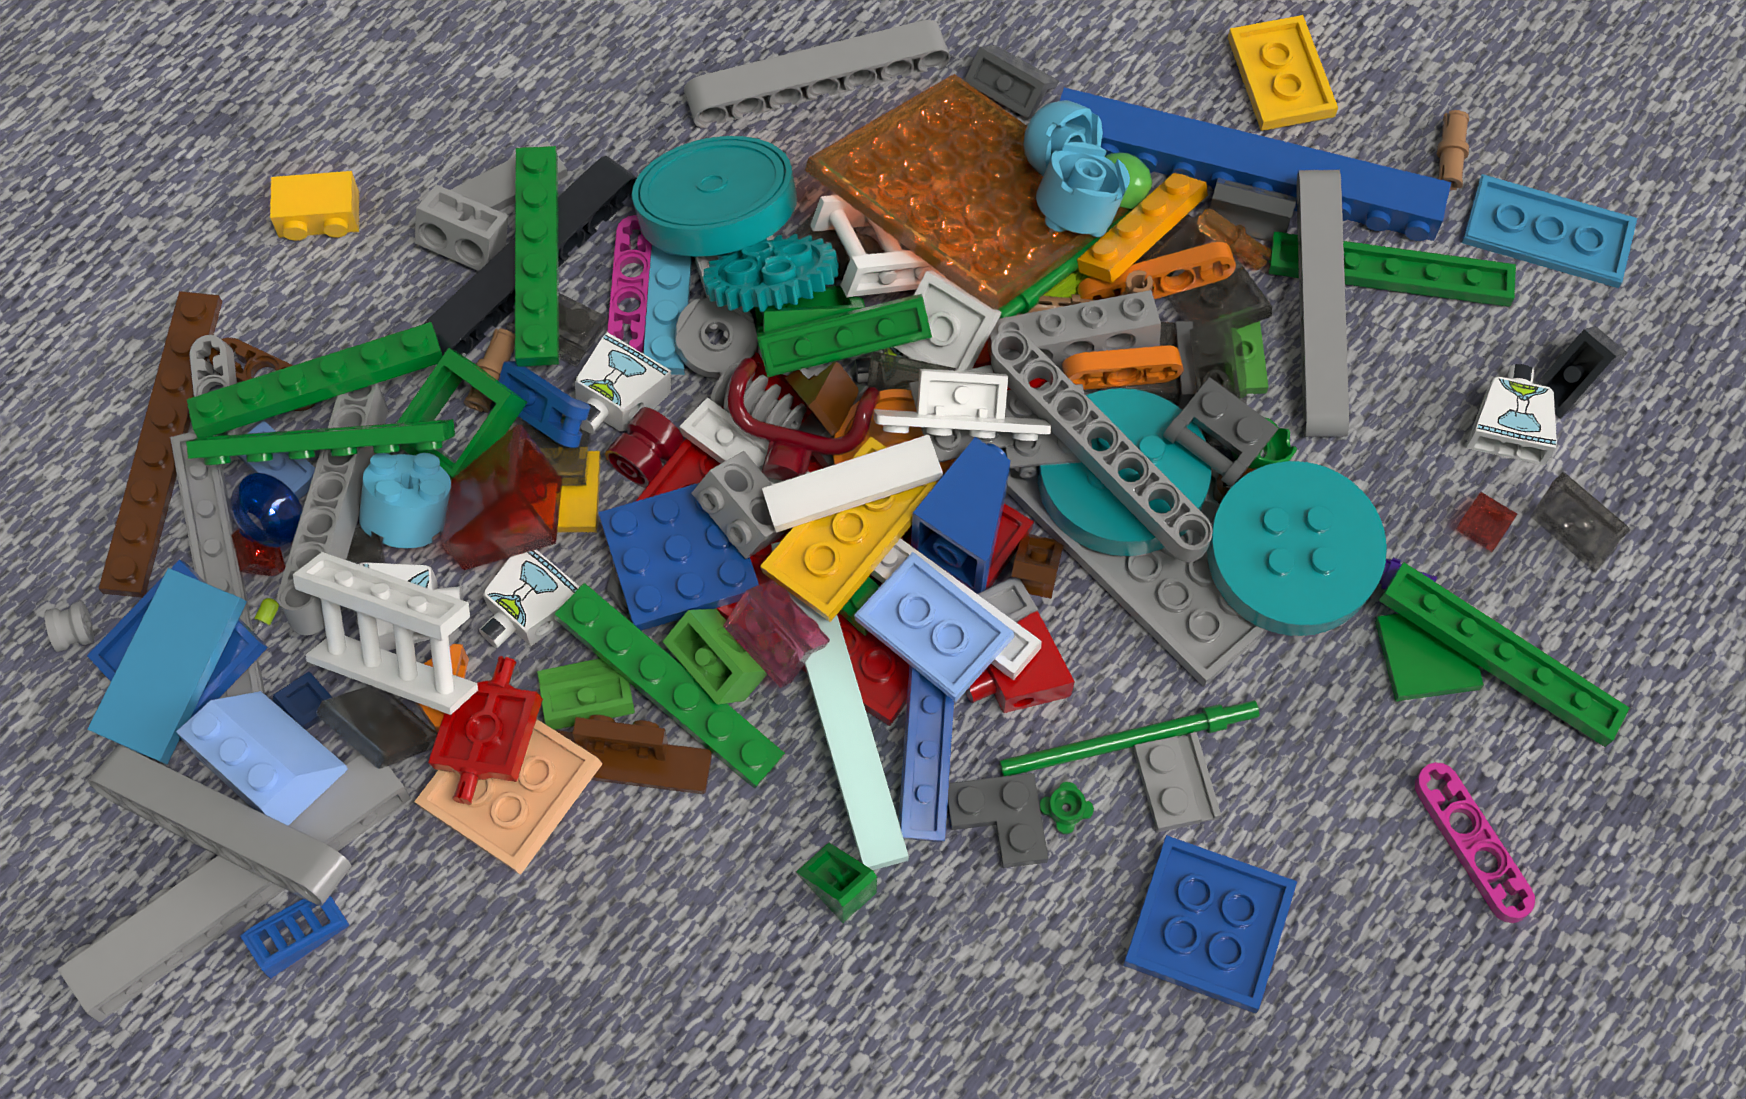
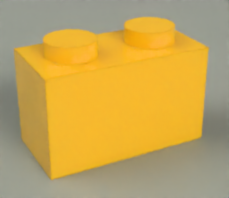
[270,171,359,241]

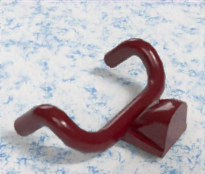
[727,358,880,481]

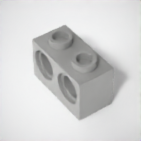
[415,184,509,271]
[692,451,787,559]

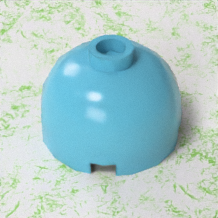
[1023,100,1103,176]

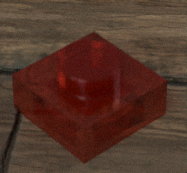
[1456,492,1518,552]
[231,526,286,576]

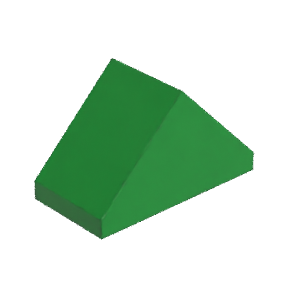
[796,842,877,923]

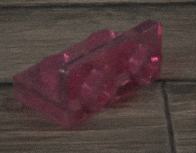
[723,580,830,688]

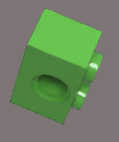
[662,609,770,704]

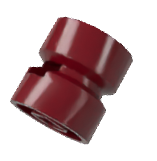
[605,407,684,487]

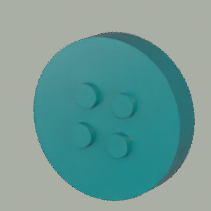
[632,136,797,257]
[1037,388,1211,556]
[1207,461,1387,636]

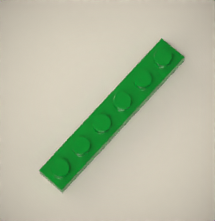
[515,146,559,367]
[1268,232,1516,307]
[187,322,443,438]
[186,419,455,465]
[1379,562,1630,747]
[554,583,785,789]

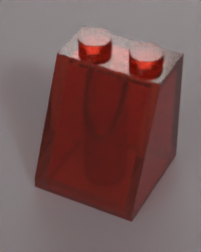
[441,425,563,570]

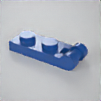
[498,361,591,448]

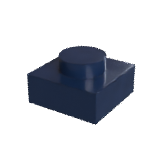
[272,671,337,730]

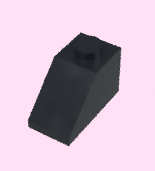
[1536,326,1628,419]

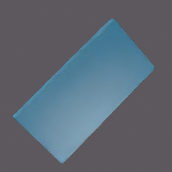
[1462,174,1638,288]
[87,568,247,764]

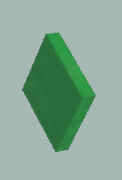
[1375,614,1484,702]

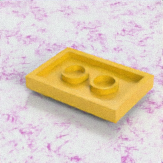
[1228,15,1338,131]

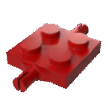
[428,656,543,805]

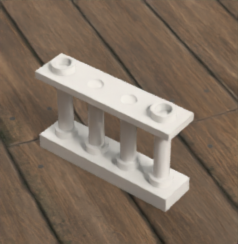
[810,183,1003,297]
[293,552,478,715]

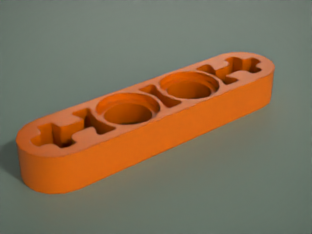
[1077,242,1236,300]

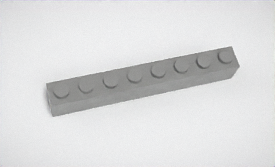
[57,746,411,1022]

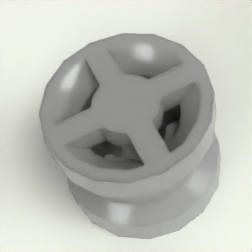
[44,601,95,652]

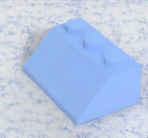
[176,691,348,826]

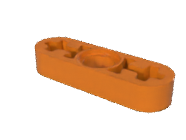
[1062,345,1184,390]

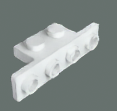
[873,369,1051,441]

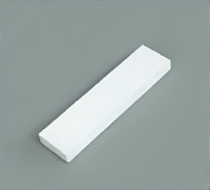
[762,434,943,533]

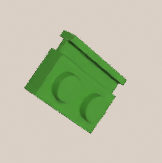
[537,658,635,730]

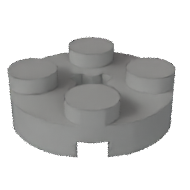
[675,298,758,380]

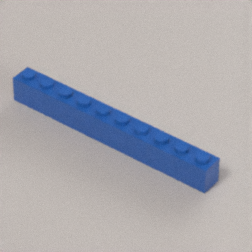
[1060,87,1451,241]

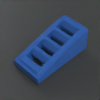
[240,895,350,979]

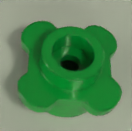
[1040,782,1094,834]

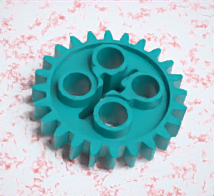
[703,234,839,312]

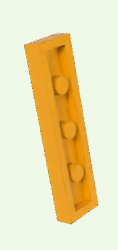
[1077,173,1208,283]

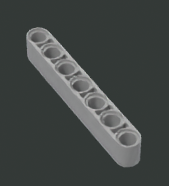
[684,20,951,128]
[1296,170,1349,437]
[991,328,1213,562]
[277,383,388,636]
[88,745,352,906]

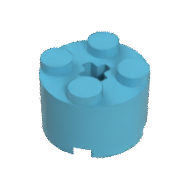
[1036,142,1130,237]
[359,453,451,548]

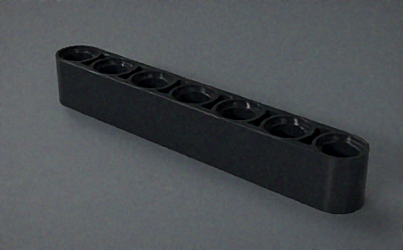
[424,156,637,355]

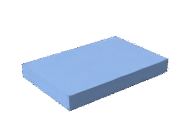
[854,552,1014,702]

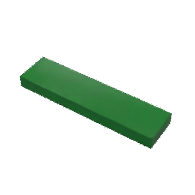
[757,294,932,377]

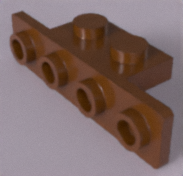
[555,715,712,794]

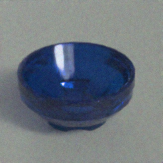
[231,473,303,548]

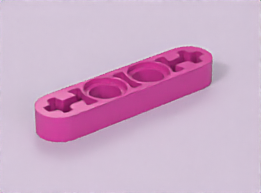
[607,215,652,353]
[1415,762,1535,923]

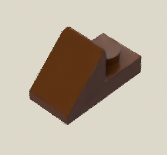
[785,362,859,436]
[1011,534,1064,599]

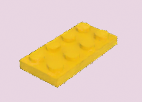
[760,437,937,622]

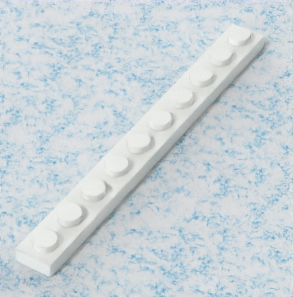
[679,397,1042,680]

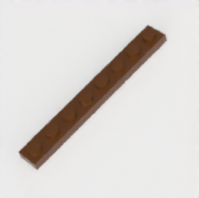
[99,291,222,598]

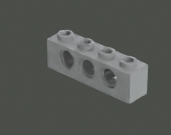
[987,290,1161,373]

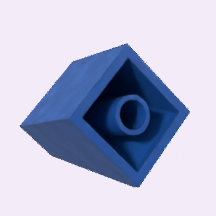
[911,437,1011,594]

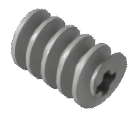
[711,363,807,443]

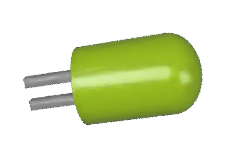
[254,598,279,634]

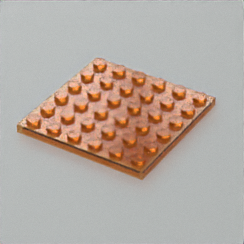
[805,74,1130,310]

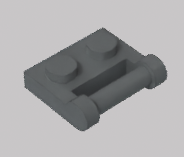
[1163,377,1278,487]

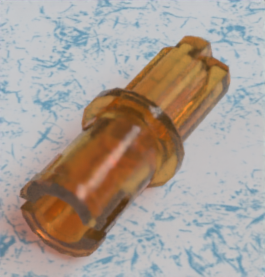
[1196,208,1271,271]

